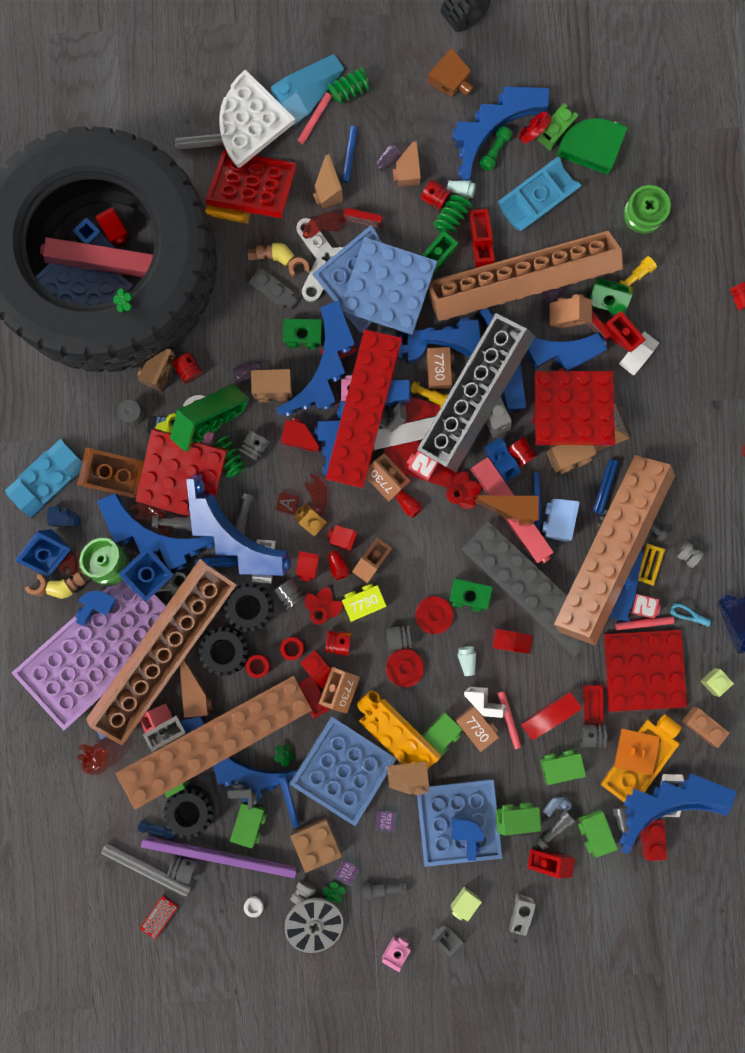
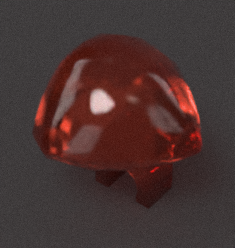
[77,743,108,775]

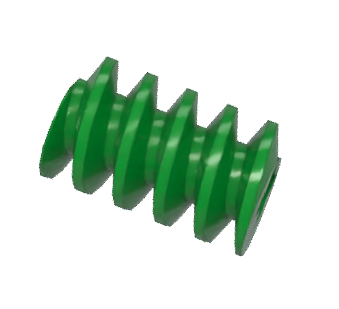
[327,67,369,105]
[433,195,472,237]
[213,435,249,478]

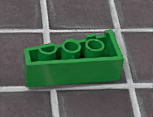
[170,384,249,452]

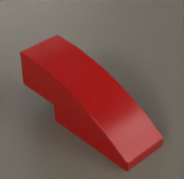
[469,209,495,268]
[521,691,582,740]

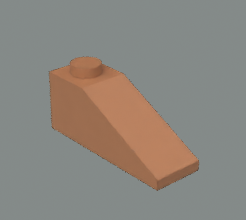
[180,658,213,718]

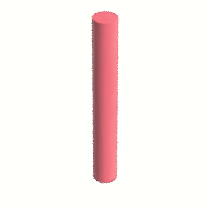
[297,93,332,144]
[615,616,674,630]
[497,691,522,749]

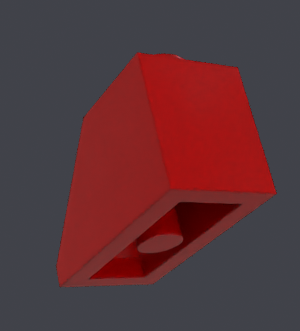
[95,208,131,247]
[605,311,646,353]
[281,418,320,453]
[327,525,358,552]
[296,551,320,582]
[491,629,533,654]
[300,650,332,690]
[527,849,575,879]

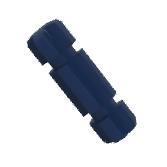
[138,820,176,840]

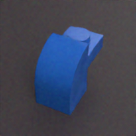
[73,218,115,248]
[398,330,427,364]
[485,437,521,483]
[75,591,118,627]
[451,817,484,861]

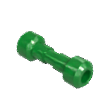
[480,126,513,171]

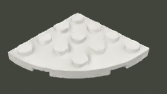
[220,70,295,168]

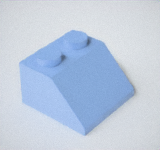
[541,499,580,542]

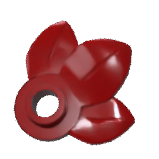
[446,471,482,509]
[304,587,343,624]

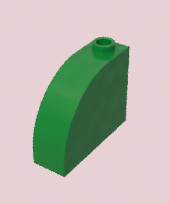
[556,118,628,175]

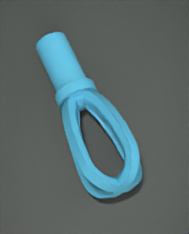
[670,603,711,627]

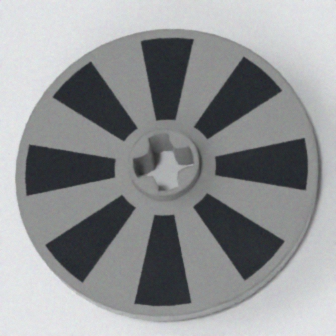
[284,898,343,953]

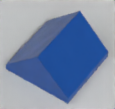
[15,529,71,577]
[118,547,174,602]

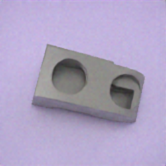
[510,893,536,936]

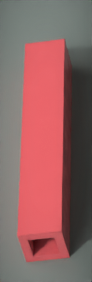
[40,237,153,278]
[471,457,553,564]

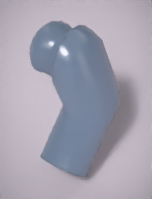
[542,797,572,817]

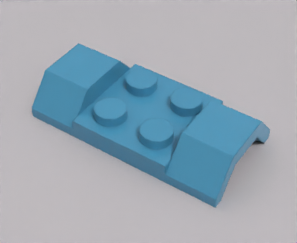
[498,157,581,231]
[5,439,82,518]

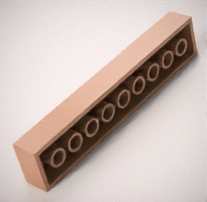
[428,231,623,321]
[554,455,675,646]
[86,559,236,745]
[115,676,312,809]

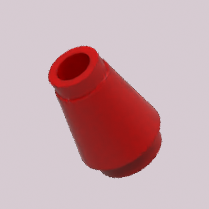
[395,490,423,518]
[327,551,350,581]

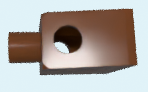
[427,48,474,97]

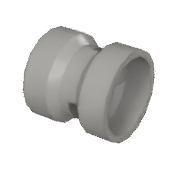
[676,541,704,568]
[290,880,316,905]

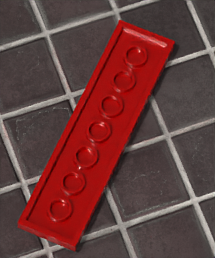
[325,329,402,489]

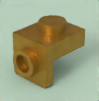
[294,503,327,537]

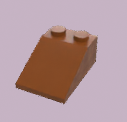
[77,448,144,498]
[475,495,539,526]

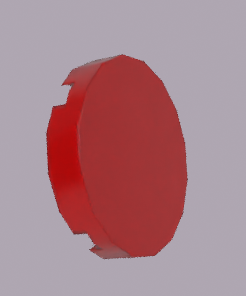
[518,111,552,144]
[415,596,454,634]
[386,649,424,687]

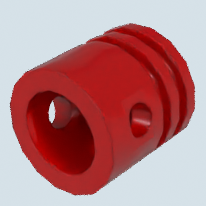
[420,179,451,211]
[729,282,745,311]
[171,353,203,384]
[507,437,538,468]
[325,630,351,656]
[280,637,305,661]
[246,654,271,678]

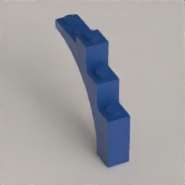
[452,87,549,181]
[276,301,355,417]
[419,318,526,412]
[315,380,411,481]
[97,493,215,573]
[181,716,297,802]
[620,774,737,854]

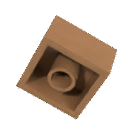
[251,369,293,403]
[546,445,596,475]
[290,817,342,873]

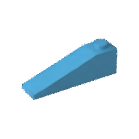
[271,54,344,126]

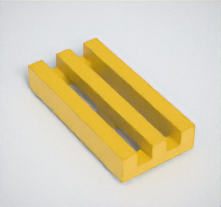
[638,543,665,586]

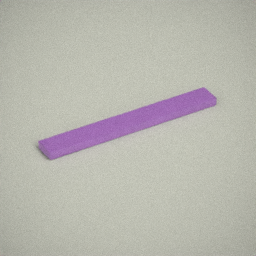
[141,836,297,878]

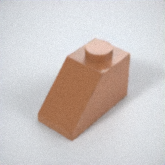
[393,141,421,187]
[352,537,393,583]

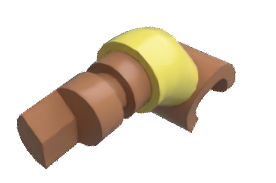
[248,242,311,278]
[25,570,92,599]

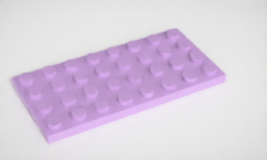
[12,580,166,731]

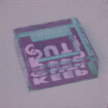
[375,810,397,833]
[334,859,360,887]

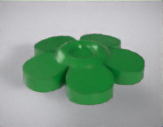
[113,288,132,312]
[274,744,294,766]
[323,881,345,903]

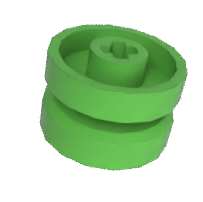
[623,185,671,234]
[79,538,130,587]

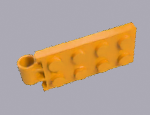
[357,690,442,769]
[600,714,682,802]

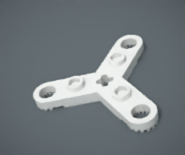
[297,218,344,303]

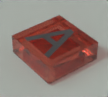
[275,492,299,515]

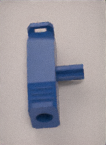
[609,551,643,622]

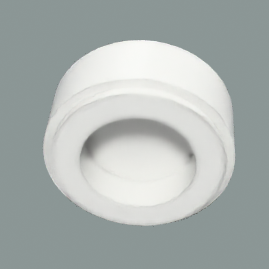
[244,896,264,917]

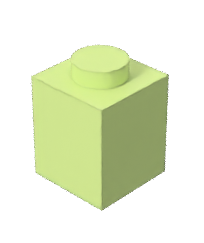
[701,668,734,697]
[451,886,482,922]

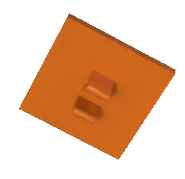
[614,729,660,776]

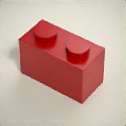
[641,818,667,861]

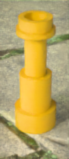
[619,256,657,286]
[411,381,448,408]

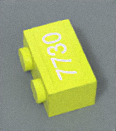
[342,584,387,622]

